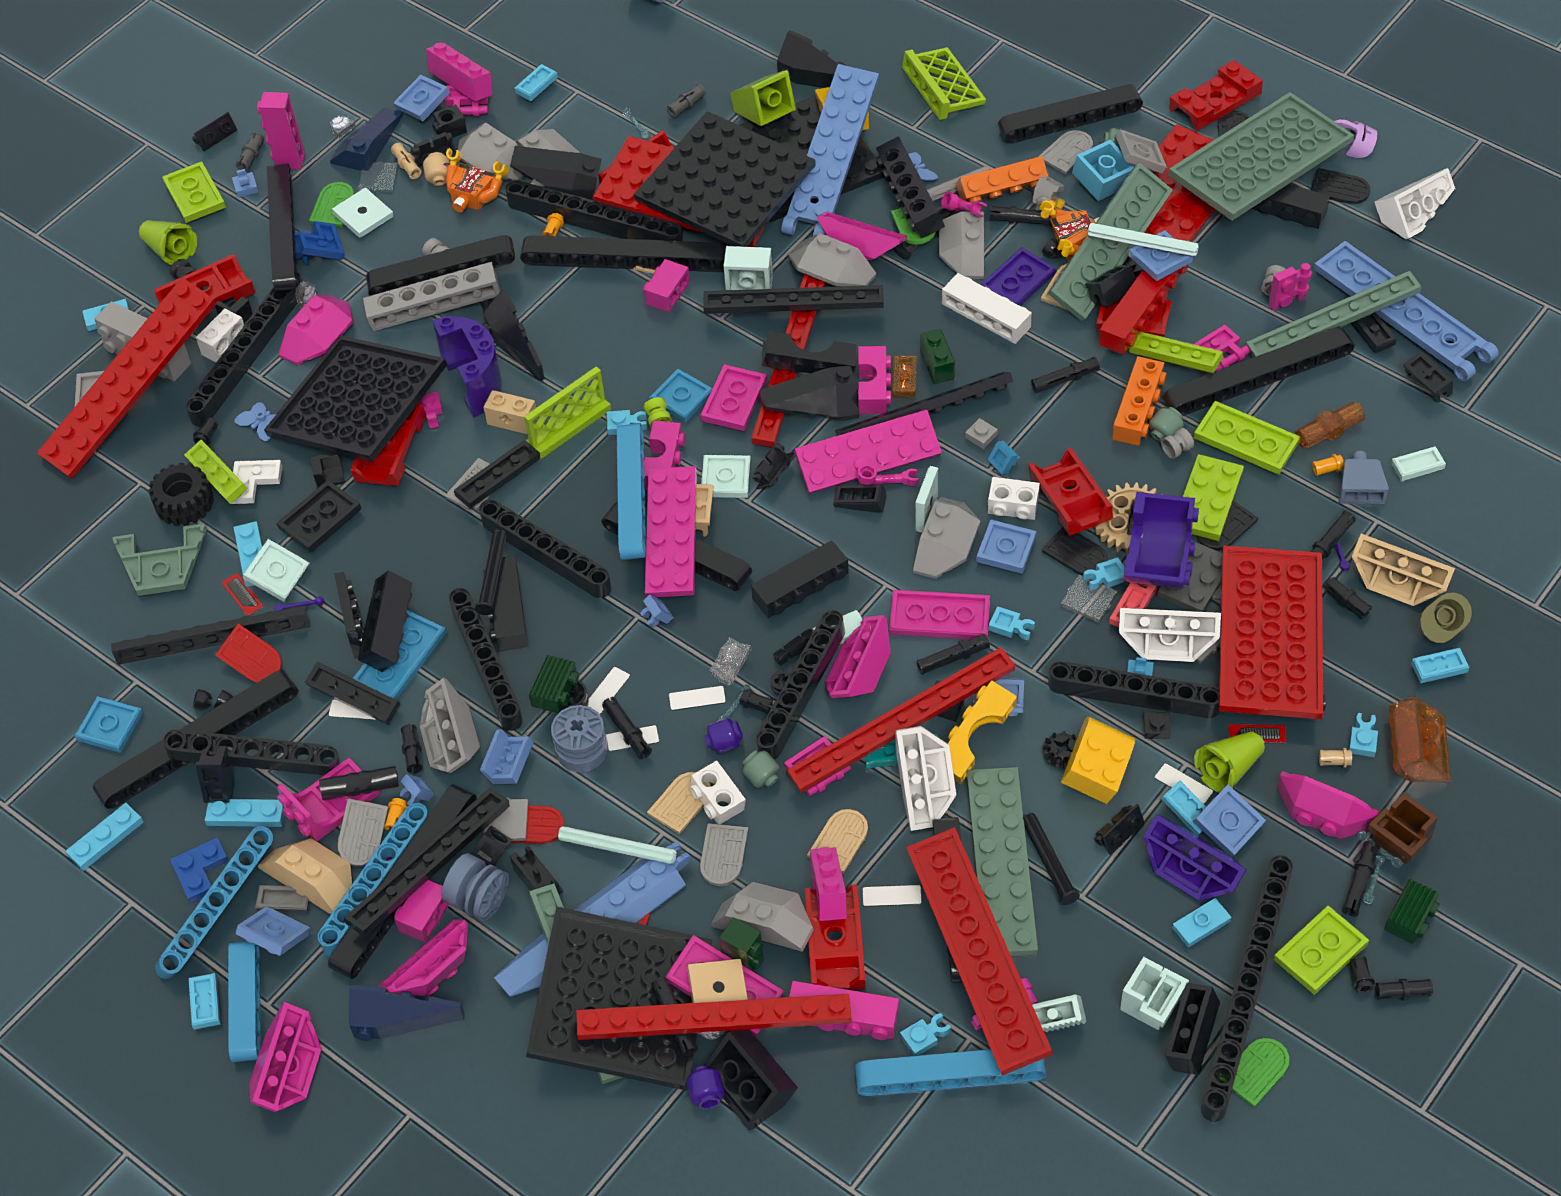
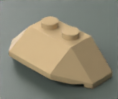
[1352,534,1455,606]
[258,838,352,914]

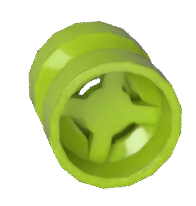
[643,397,672,428]

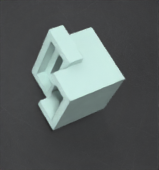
[1120,957,1189,1030]

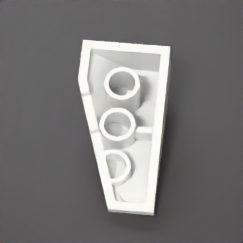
[1374,168,1455,239]

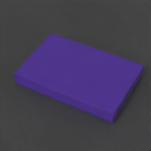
[980,247,1056,306]

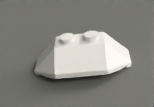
[1119,608,1221,662]
[896,726,956,831]

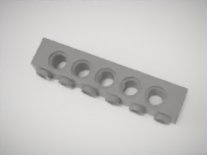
[363,262,500,332]

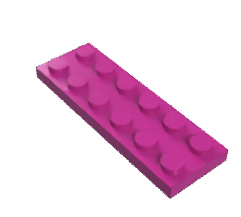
[794,410,942,494]
[645,466,697,597]

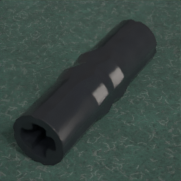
[319,766,399,801]

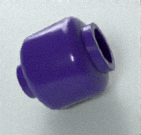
[704,718,744,754]
[686,1066,725,1109]

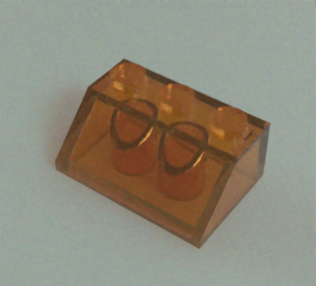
[1389,695,1451,783]

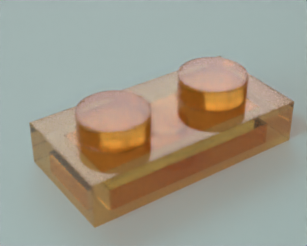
[893,356,917,397]

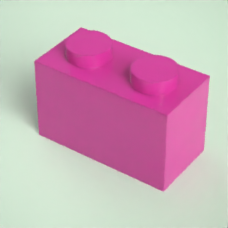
[643,259,690,312]
[394,880,449,943]

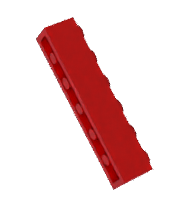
[1099,264,1188,354]

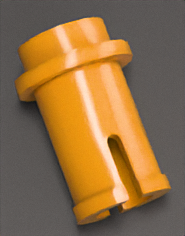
[542,213,564,236]
[1312,454,1344,476]
[384,798,407,831]

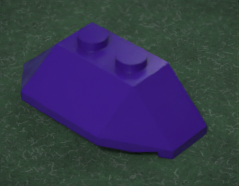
[1143,814,1247,901]

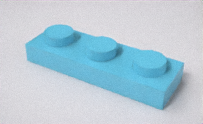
[234,521,263,587]
[205,799,284,827]
[65,803,144,871]

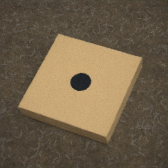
[687,959,748,1003]

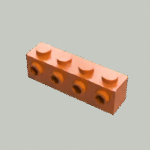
[955,156,1049,203]
[1112,356,1167,446]

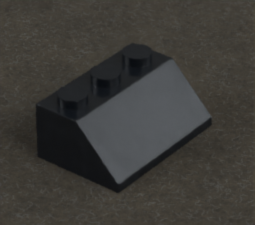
[704,1030,798,1130]

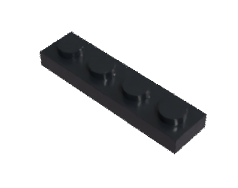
[454,440,540,509]
[305,662,401,725]

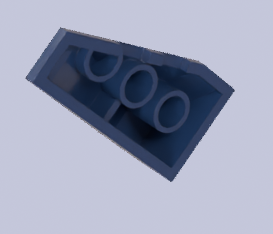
[330,108,403,173]
[349,984,465,1041]

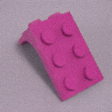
[277,757,381,842]

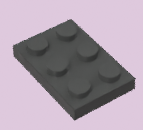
[1157,540,1222,612]

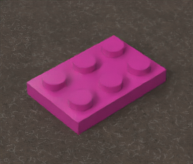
[700,364,767,431]

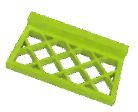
[902,47,986,120]
[524,367,611,460]

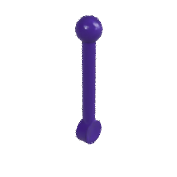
[1335,541,1350,571]
[274,596,324,611]

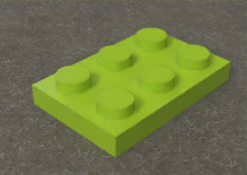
[162,161,226,223]
[1273,906,1369,995]

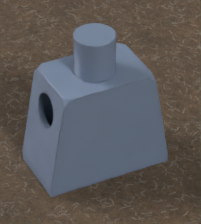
[1339,451,1389,504]

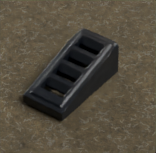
[833,484,887,513]

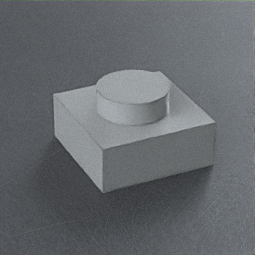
[965,418,998,449]

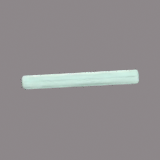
[1088,223,1199,256]
[558,827,677,864]

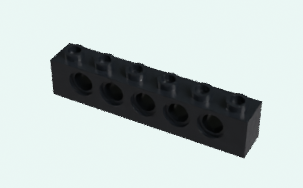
[876,136,945,239]

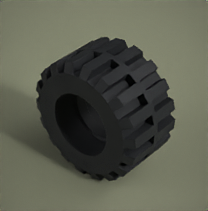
[149,463,213,526]

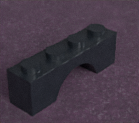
[762,331,857,373]

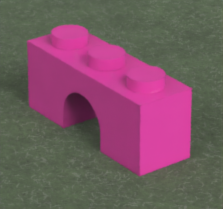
[858,346,891,414]
[644,421,685,490]
[810,847,846,921]

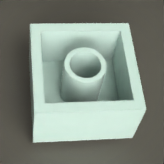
[724,246,773,290]

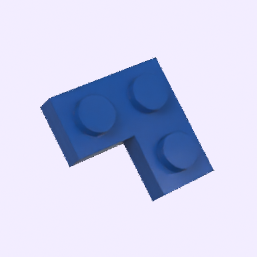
[296,221,345,260]
[170,837,229,904]

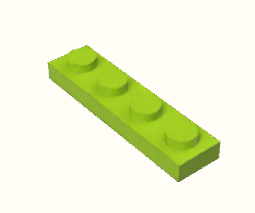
[1129,332,1223,373]
[184,440,248,504]

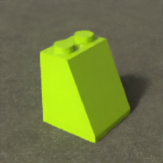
[730,70,796,126]

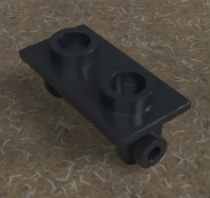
[192,112,237,151]
[410,132,457,166]
[752,444,795,489]
[1094,804,1145,855]

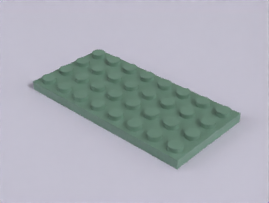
[1168,92,1354,221]

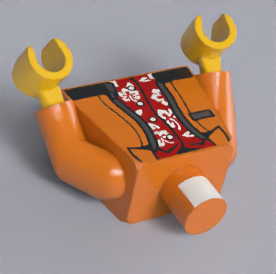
[446,148,509,213]
[1039,200,1099,262]

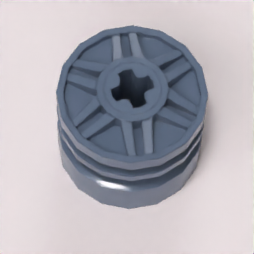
[551,705,608,773]
[441,853,510,922]

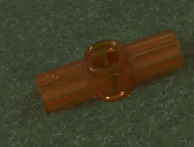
[1295,402,1365,448]

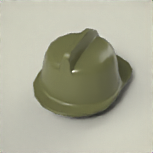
[1420,593,1472,643]

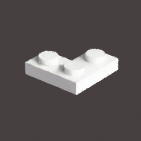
[231,460,282,504]

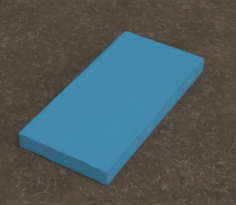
[353,610,447,700]

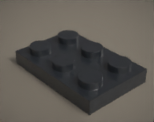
[277,480,361,553]
[334,571,363,659]

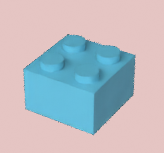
[1072,140,1134,201]

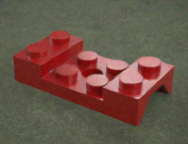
[1169,60,1263,131]
[154,254,255,304]
[350,403,426,486]
[1028,448,1113,536]
[805,885,866,990]

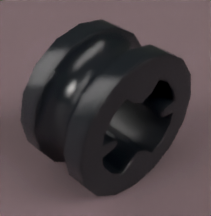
[771,671,790,695]

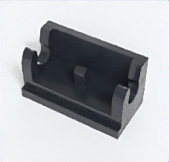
[1085,265,1136,307]
[1403,351,1453,402]
[195,746,235,803]
[510,847,563,895]

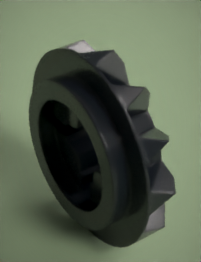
[1043,731,1077,768]

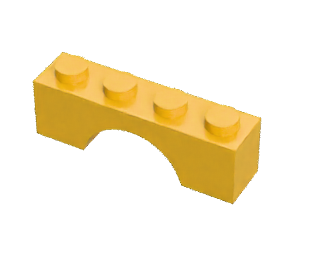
[948,680,1017,785]

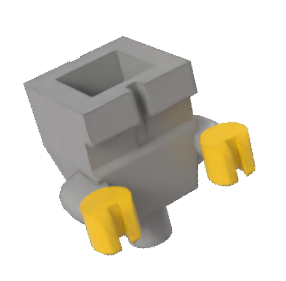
[1032,176,1065,211]

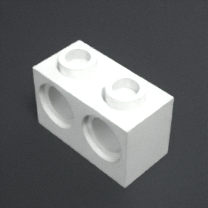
[196,309,244,362]
[988,477,1040,520]
[689,761,746,824]

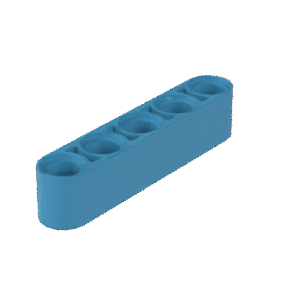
[228,941,261,1063]

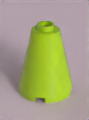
[139,220,197,265]
[1194,732,1265,793]

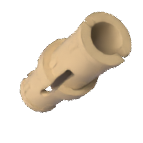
[391,143,422,179]

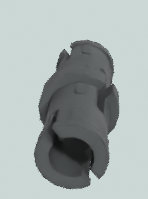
[666,84,706,118]
[236,132,264,171]

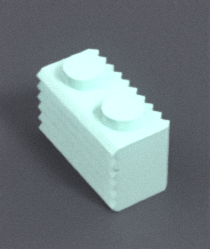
[1032,994,1086,1033]

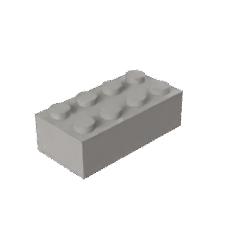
[94,301,191,382]

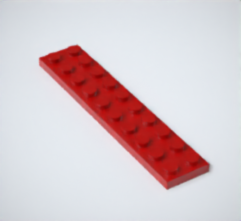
[37,277,217,479]
[906,827,1054,1076]

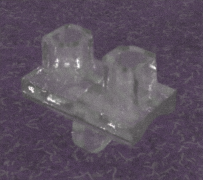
[709,637,751,685]

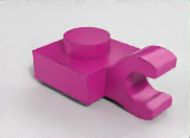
[419,391,443,429]

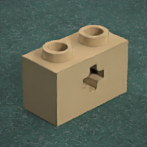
[484,390,538,434]

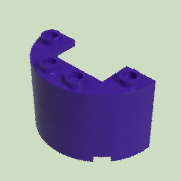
[432,316,502,418]
[1124,492,1199,589]

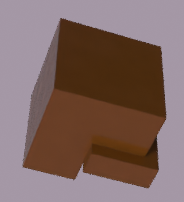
[1367,793,1438,865]

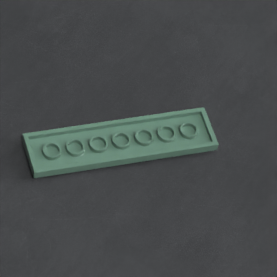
[1047,162,1173,321]
[967,767,1038,956]

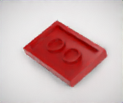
[1096,298,1172,337]

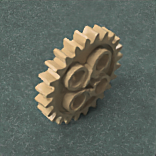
[1094,482,1163,554]

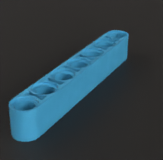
[617,423,646,560]
[318,803,429,958]
[155,826,273,979]
[855,1049,1046,1096]

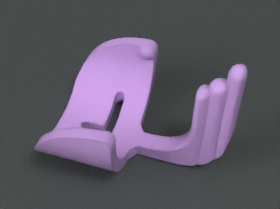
[1334,119,1377,158]

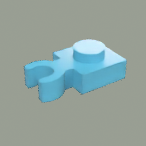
[607,410,647,435]
[1083,557,1125,590]
[988,606,1035,640]
[1349,713,1378,757]
[900,1013,951,1056]

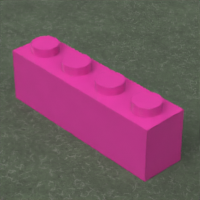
[426,43,492,101]
[257,92,305,170]
[789,981,899,1040]

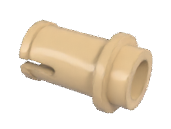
[1319,748,1352,768]

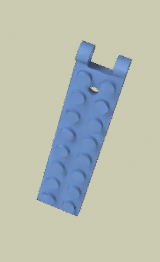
[781,64,879,236]
[1314,241,1499,382]

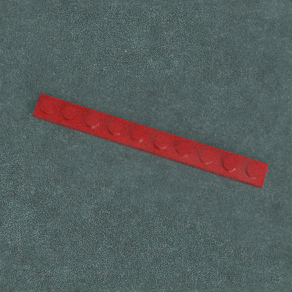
[752,274,827,447]
[787,647,1016,793]
[576,994,852,1040]

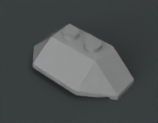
[458,123,525,181]
[515,129,579,153]
[939,211,984,279]
[788,233,876,286]
[913,497,980,579]
[419,678,480,773]
[711,882,814,952]

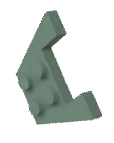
[113,523,207,596]

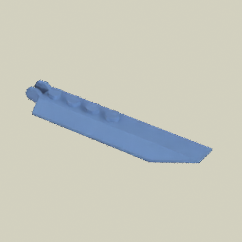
[494,842,692,997]

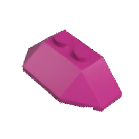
[818,211,907,260]
[279,295,353,365]
[825,615,891,698]
[1277,771,1380,839]
[378,919,468,996]
[249,1002,321,1112]

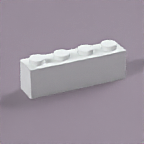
[942,273,1032,344]

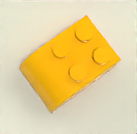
[1061,716,1135,804]

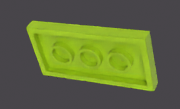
[1194,401,1300,475]
[1183,454,1244,541]

